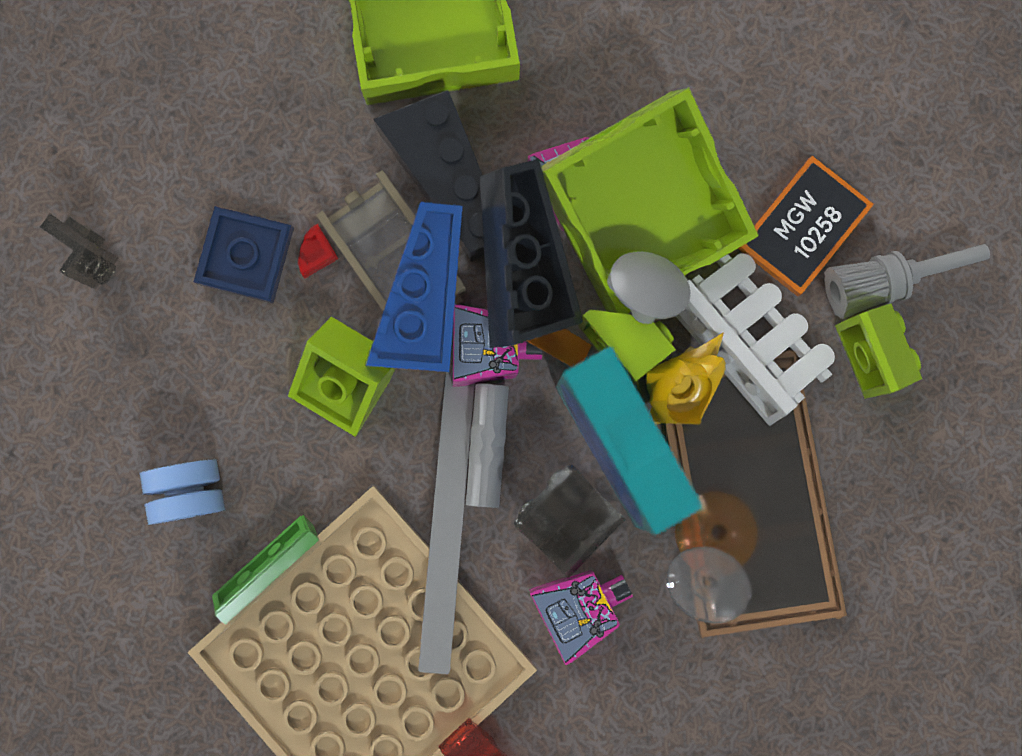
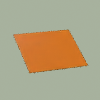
[527,329,592,368]

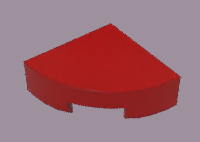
[298,223,339,278]

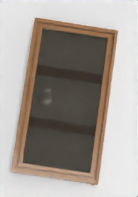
[663,350,847,638]

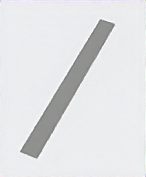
[418,365,475,674]

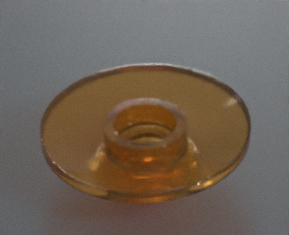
[675,492,758,574]

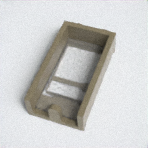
[316,170,466,311]

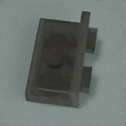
[40,214,119,289]

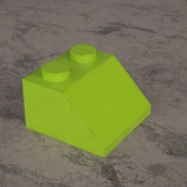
[835,303,922,399]
[578,310,676,383]
[288,316,395,437]

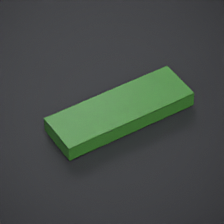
[212,515,319,625]

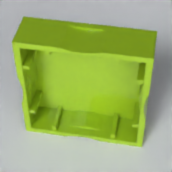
[348,0,520,105]
[541,88,759,314]

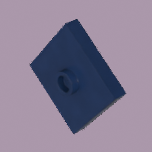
[193,206,294,304]

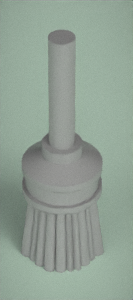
[824,244,990,319]

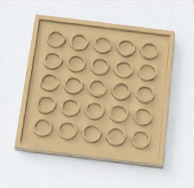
[187,486,537,756]

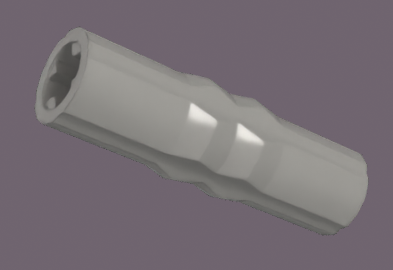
[465,384,509,508]

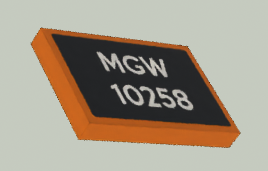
[738,156,874,297]

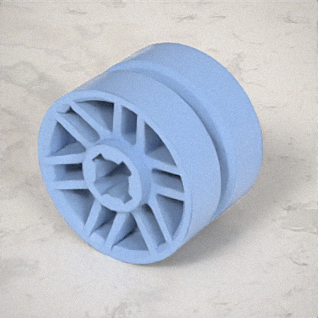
[140,459,225,525]

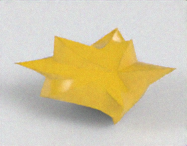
[646,332,726,425]

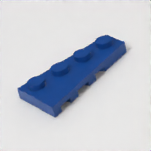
[365,202,462,372]

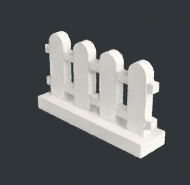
[676,253,835,426]

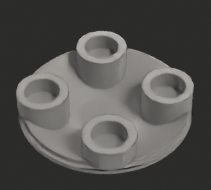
[607,251,690,324]

